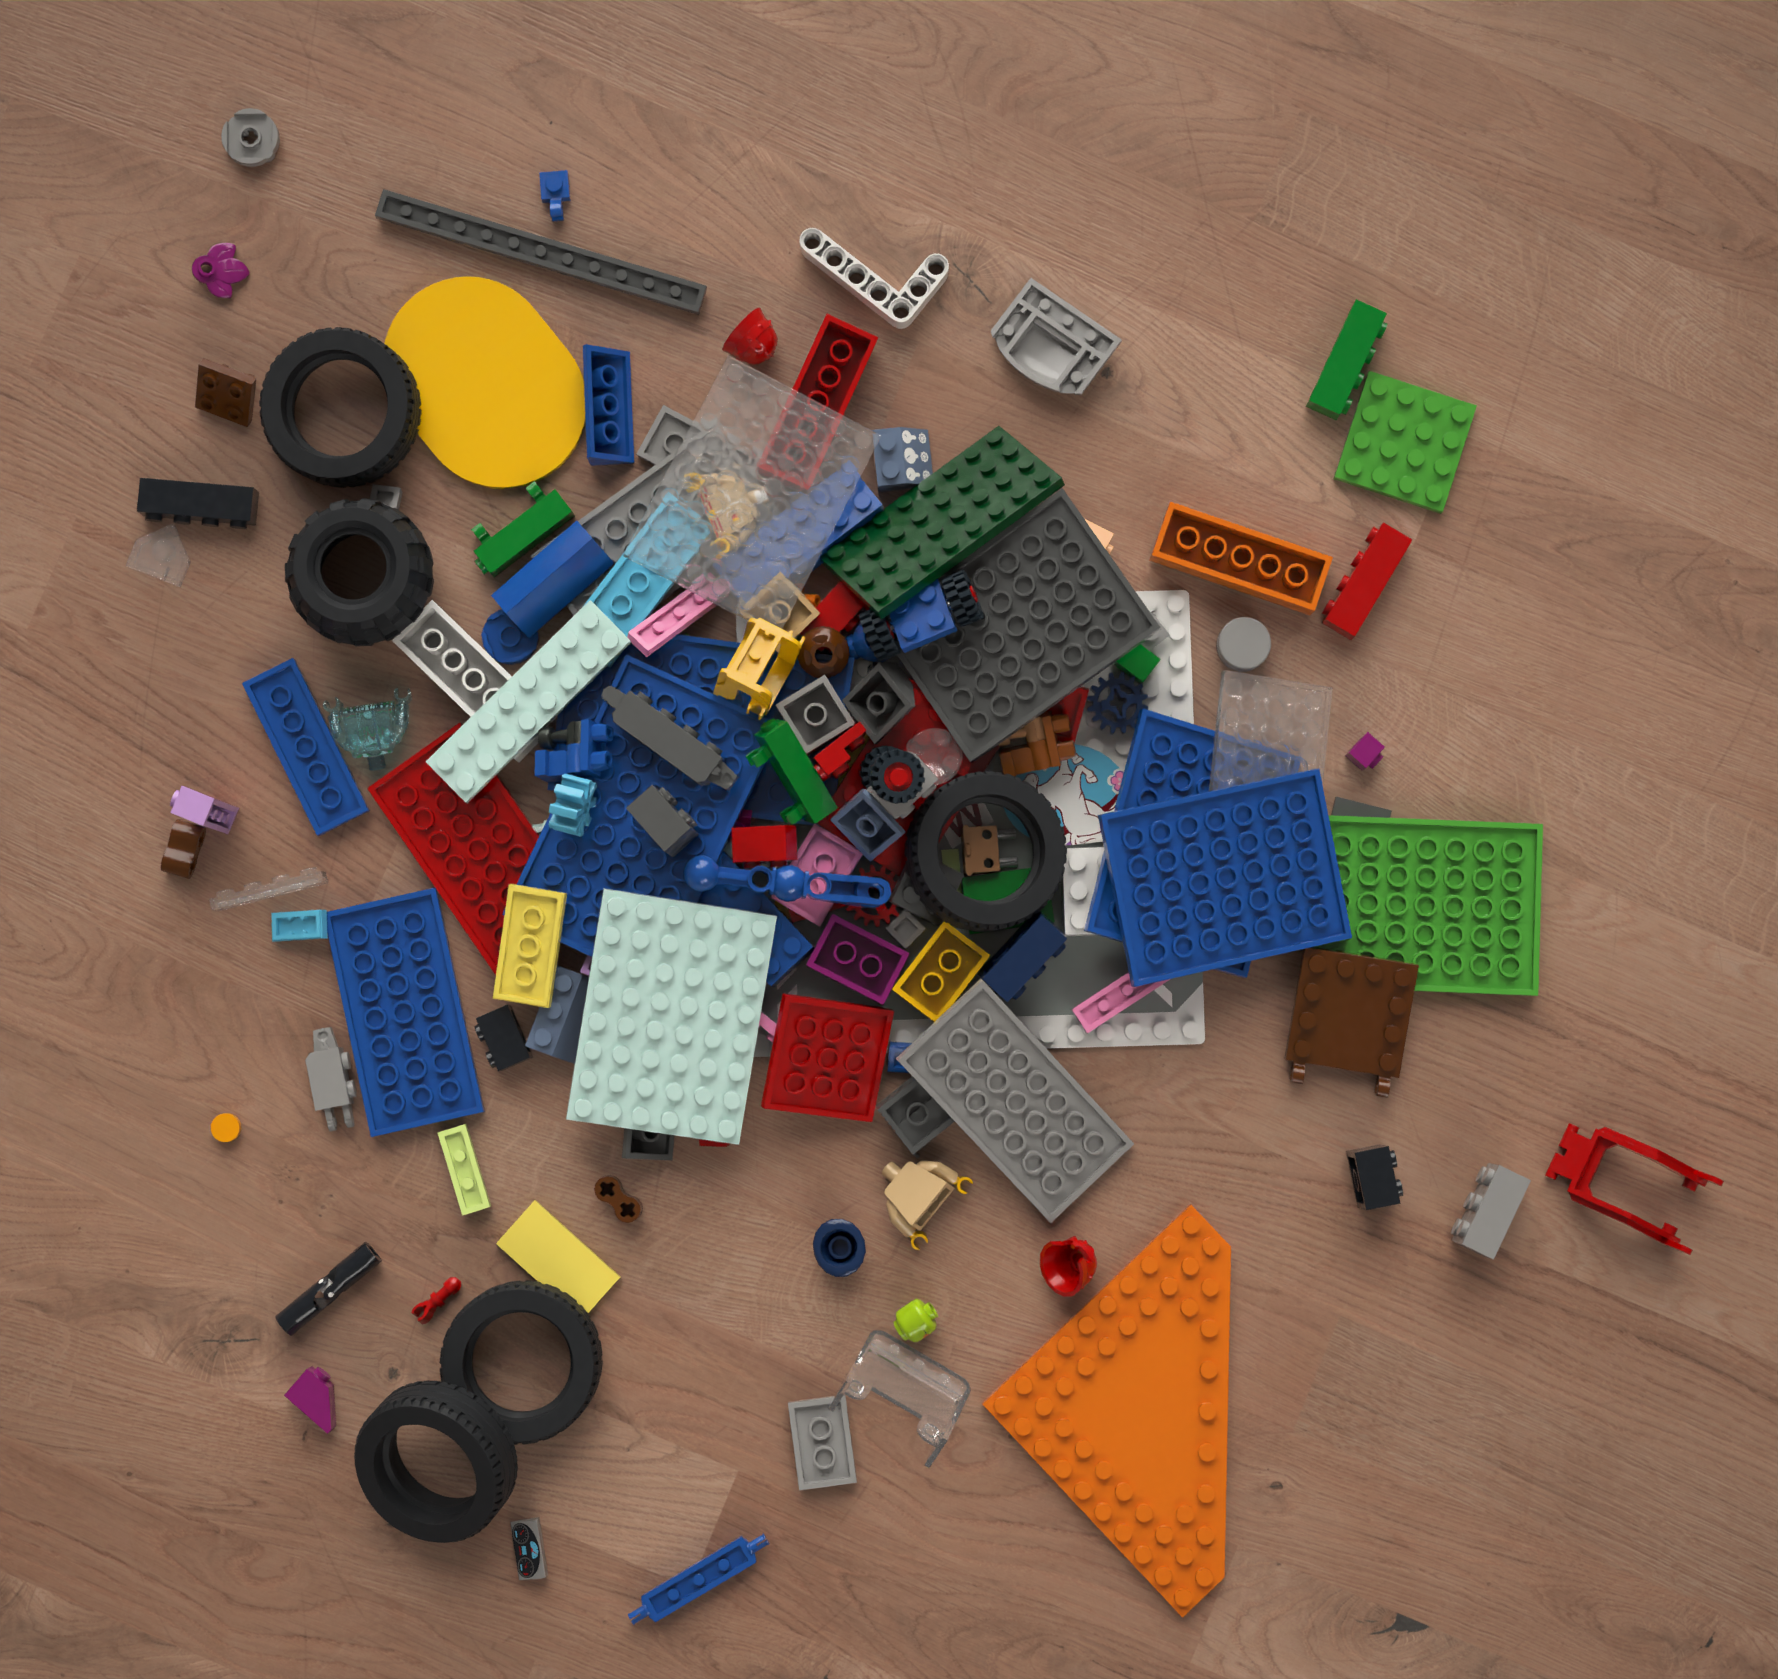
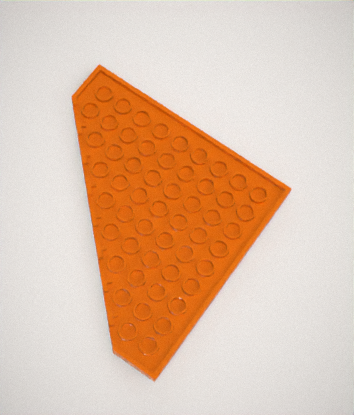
[982,1204,1231,1618]

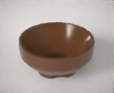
[797,626,849,678]

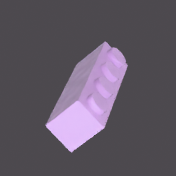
[170,786,239,834]

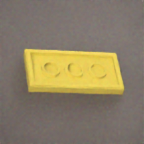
[493,884,567,1008]
[496,1200,621,1313]

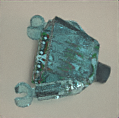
[323,688,412,771]

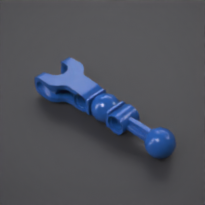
[683,855,891,908]

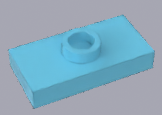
[271,910,328,942]

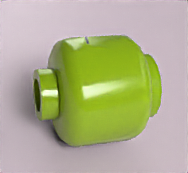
[893,1299,938,1342]

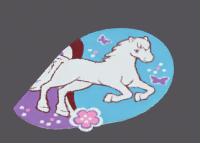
[1004,744,1124,845]

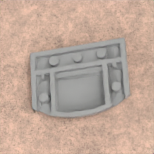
[990,278,1122,395]

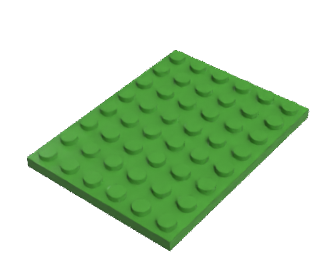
[1314,815,1543,996]

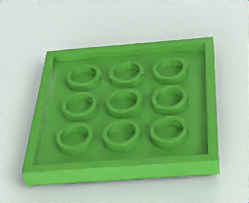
[1333,371,1477,514]

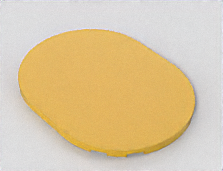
[384,276,586,489]

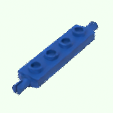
[628,1533,770,1625]

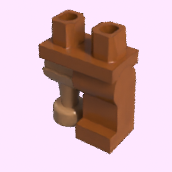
[998,711,1076,776]

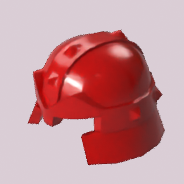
[722,307,778,365]
[1040,1236,1097,1297]

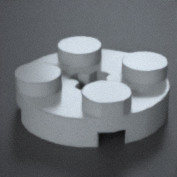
[221,108,280,167]

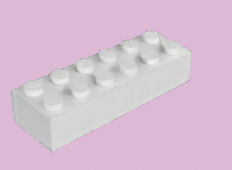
[392,600,557,762]

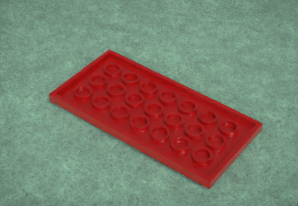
[367,722,540,975]

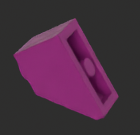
[284,1366,336,1434]

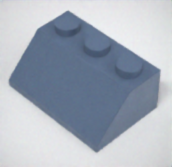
[525,965,589,1064]

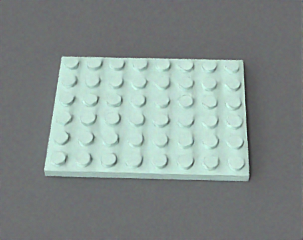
[566,888,777,1145]

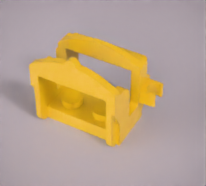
[713,618,805,720]

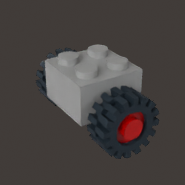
[859,746,938,819]

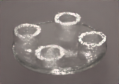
[906,728,962,785]

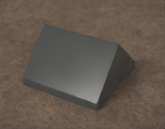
[622,1128,675,1161]

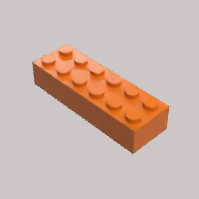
[1149,502,1333,616]

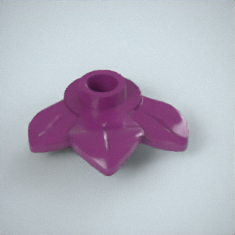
[192,243,250,298]

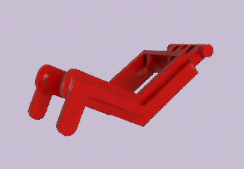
[1545,1123,1724,1255]

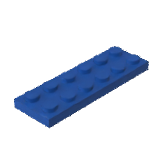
[242,658,370,836]

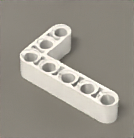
[800,228,949,329]

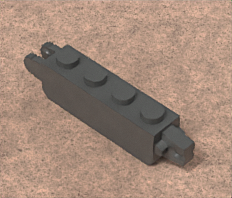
[601,686,739,791]

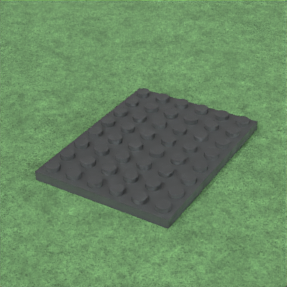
[889,488,1162,763]

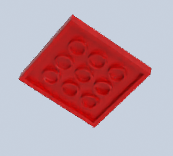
[761,993,894,1122]

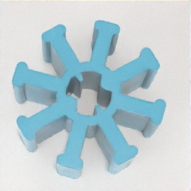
[549,774,597,837]

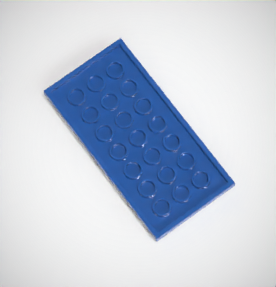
[327,888,485,1137]

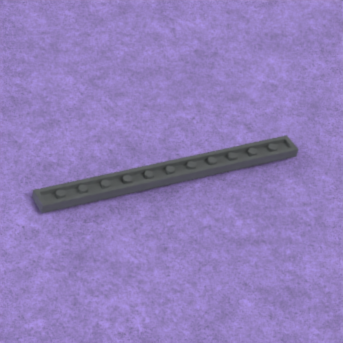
[375,189,707,315]

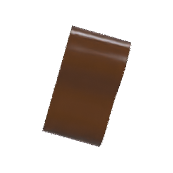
[161,819,206,879]
[594,1175,643,1223]

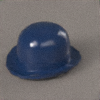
[813,1219,866,1277]

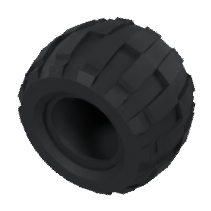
[285,498,434,647]

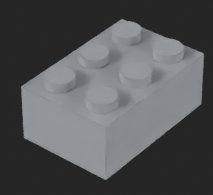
[1451,1163,1531,1260]

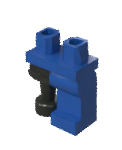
[535,719,613,782]

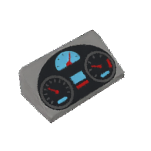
[510,1517,548,1580]

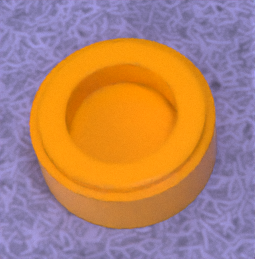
[211,1113,241,1142]

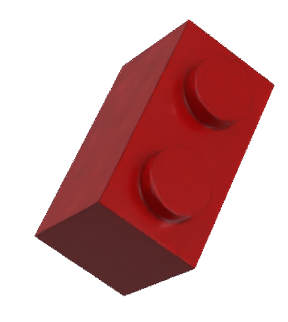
[732,825,797,868]

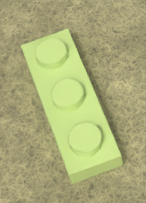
[438,1124,491,1216]

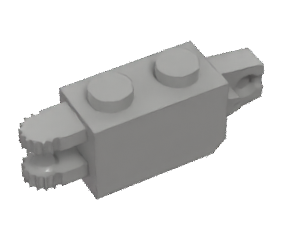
[305,1027,357,1132]

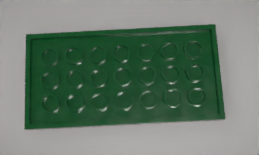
[820,426,1065,620]

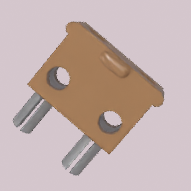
[960,824,1018,877]

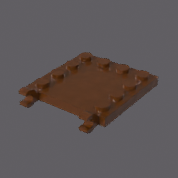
[1284,947,1419,1097]

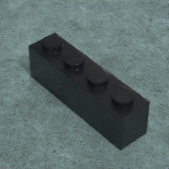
[137,478,259,529]

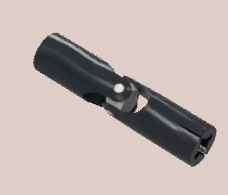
[275,1242,382,1336]

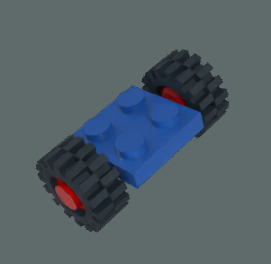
[859,570,984,662]

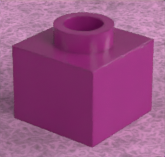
[1345,732,1385,771]

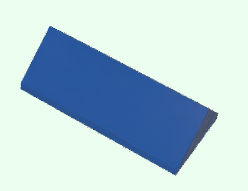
[583,344,634,466]
[491,520,615,638]

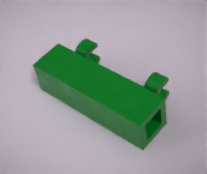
[471,481,575,578]
[745,718,838,825]

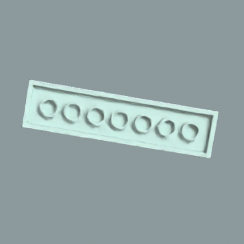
[426,600,631,803]

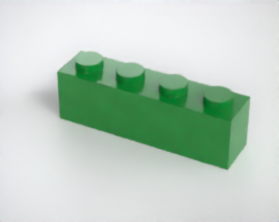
[1305,299,1388,420]

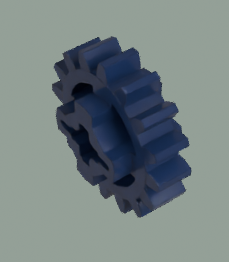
[1086,672,1148,735]

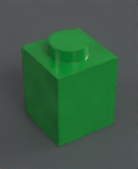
[1114,644,1161,684]

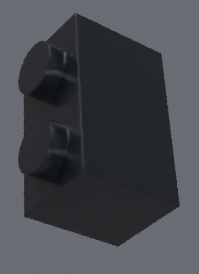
[474,1004,533,1071]

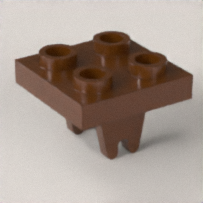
[195,358,257,427]

